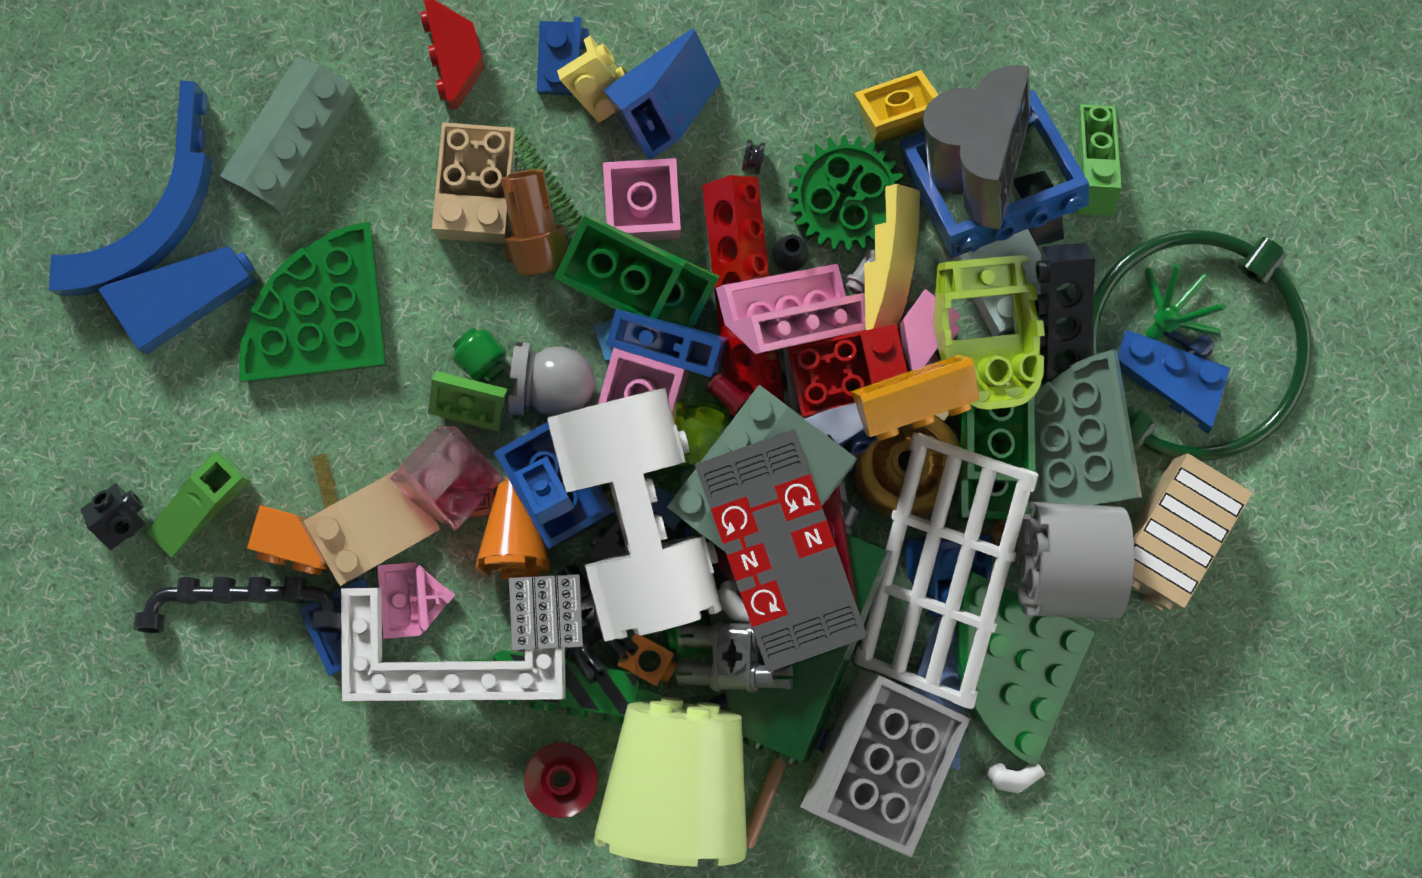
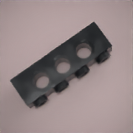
[1035,242,1095,386]

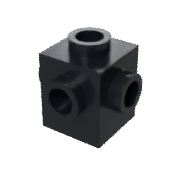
[80,483,146,551]

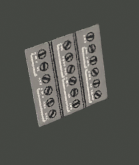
[509,575,583,650]

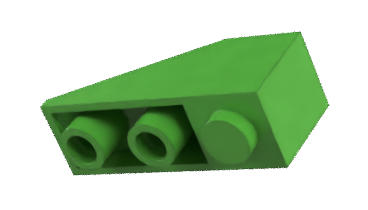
[1077,104,1122,216]
[147,451,252,558]

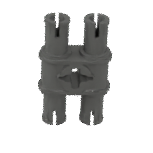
[677,620,793,693]

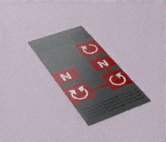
[695,429,867,672]

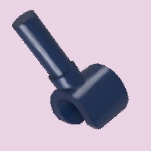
[1163,330,1215,358]

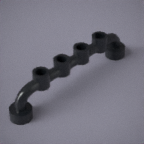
[133,576,341,633]

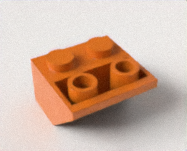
[247,505,330,575]

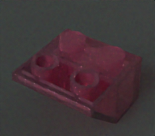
[390,426,504,531]

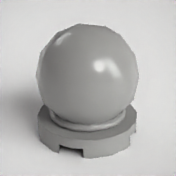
[509,342,595,417]

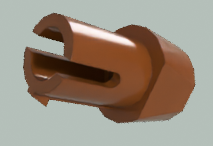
[501,169,567,275]

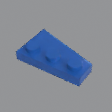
[1118,330,1230,434]

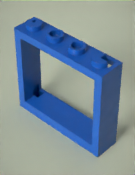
[900,89,1089,258]

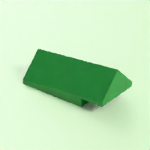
[554,214,720,328]
[958,397,1035,522]

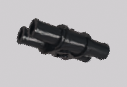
[558,564,639,684]

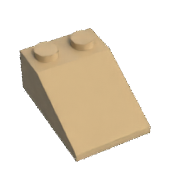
[303,466,441,586]

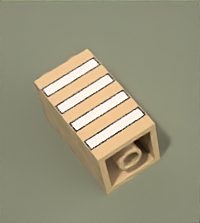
[1131,453,1253,612]

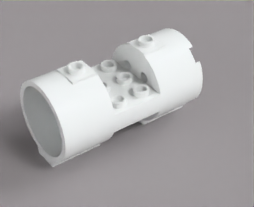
[547,388,722,642]

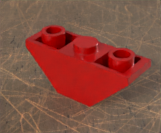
[420,0,485,110]

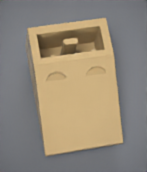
[432,122,515,244]

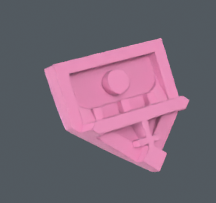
[376,562,455,639]

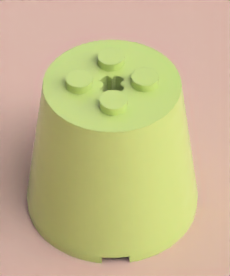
[594,697,747,867]

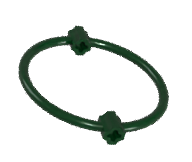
[1091,230,1312,461]

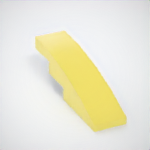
[864,184,920,330]

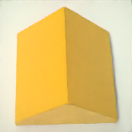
[854,70,938,144]

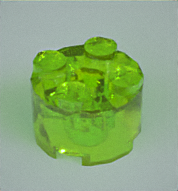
[672,399,734,465]

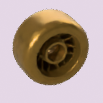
[850,415,961,518]

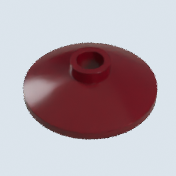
[524,742,598,818]

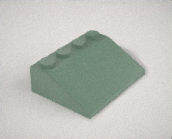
[667,385,857,551]

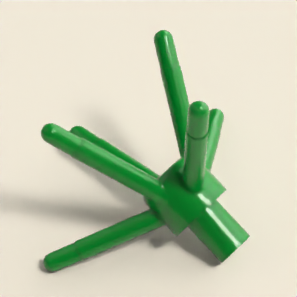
[1144,264,1225,341]

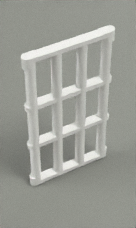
[854,432,1038,709]

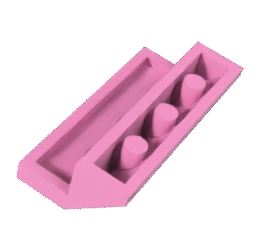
[716,264,866,354]

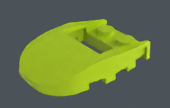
[933,254,1045,410]

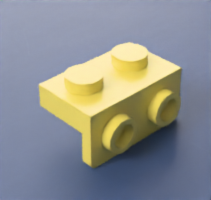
[557,36,628,123]

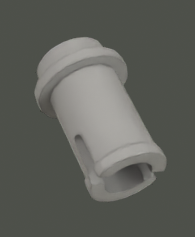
[846,249,876,295]

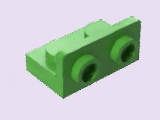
[428,371,508,431]

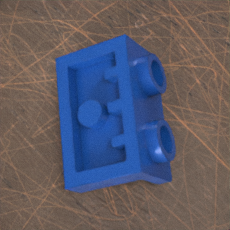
[537,16,589,95]

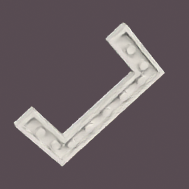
[341,588,566,701]

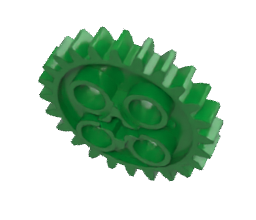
[788,135,903,254]

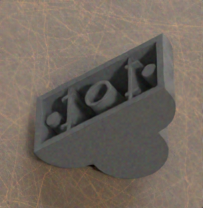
[923,65,1031,229]

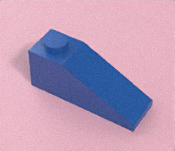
[606,309,728,377]

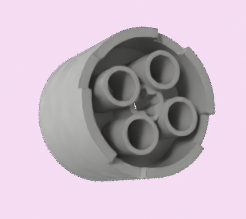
[1016,502,1134,620]

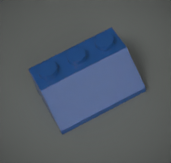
[494,422,614,549]

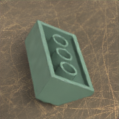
[220,57,358,214]

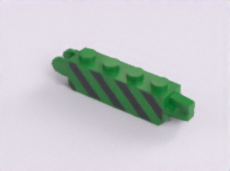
[464,650,664,724]

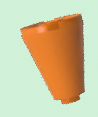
[476,477,550,580]

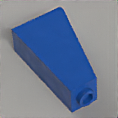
[98,246,256,354]

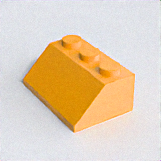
[851,355,980,441]

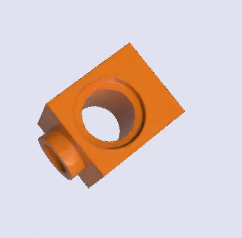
[618,634,678,686]

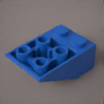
[603,28,721,160]

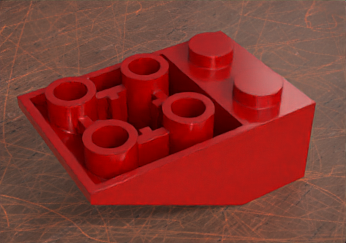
[787,324,907,418]

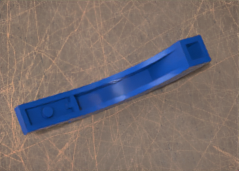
[49,81,213,296]

